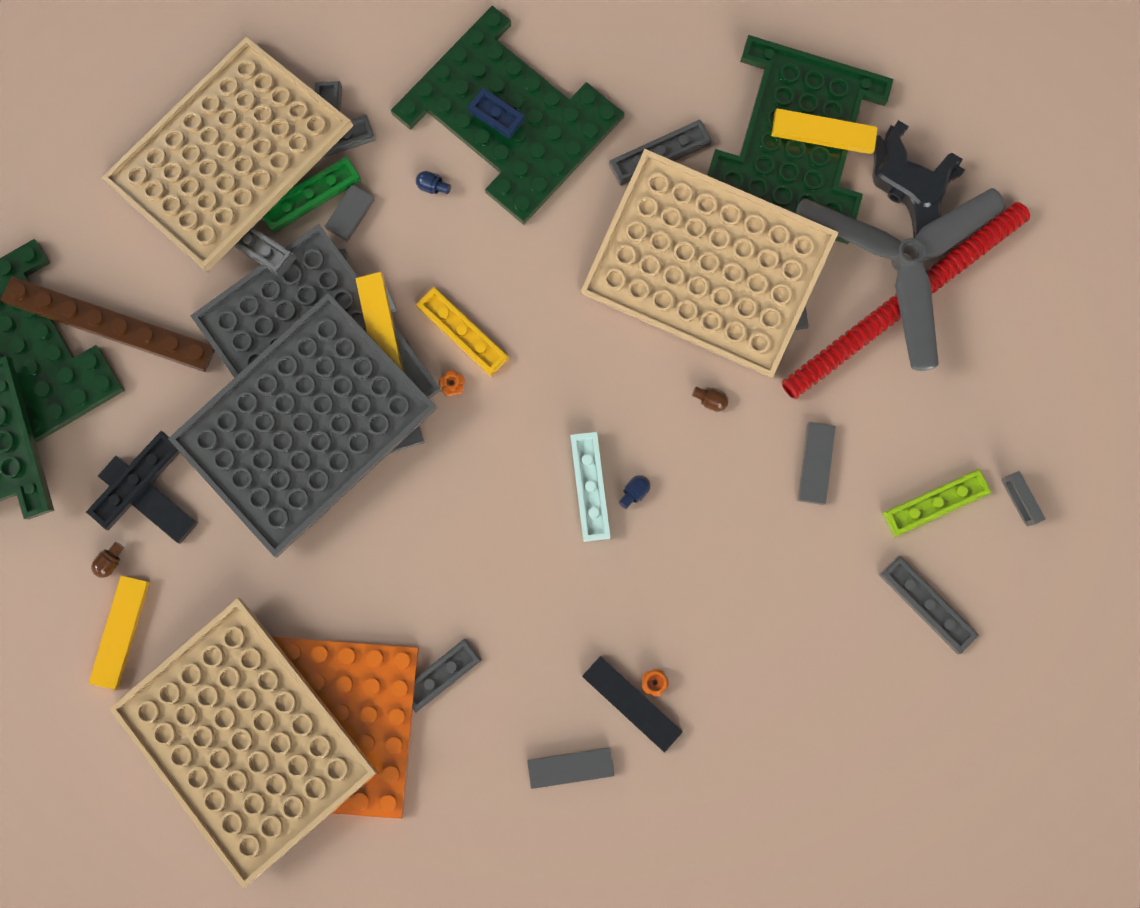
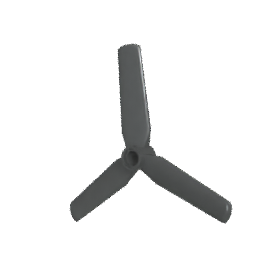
[796,188,1006,371]

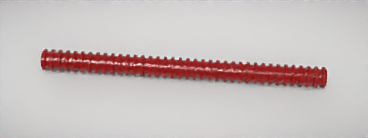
[782,202,1030,399]

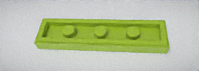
[882,468,992,537]

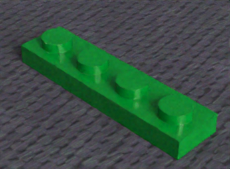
[263,156,361,234]

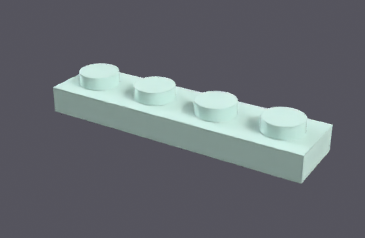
[570,432,610,542]

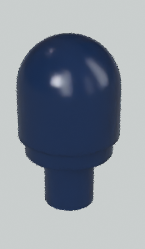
[415,171,451,194]
[619,475,650,509]

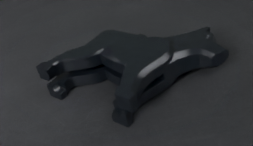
[872,120,965,238]

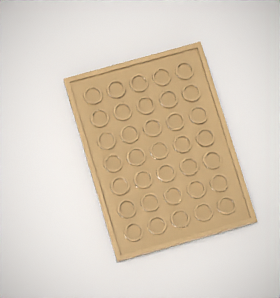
[101,37,353,272]
[580,149,839,378]
[109,598,378,889]

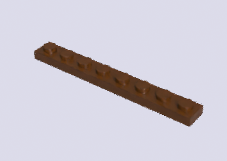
[1,277,215,372]

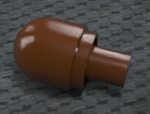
[692,386,729,412]
[91,542,124,578]

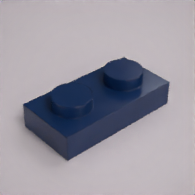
[468,88,525,140]

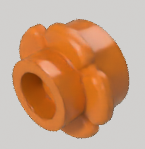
[439,370,465,396]
[642,669,669,697]

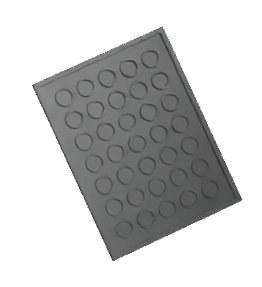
[190,224,441,399]
[168,293,438,557]

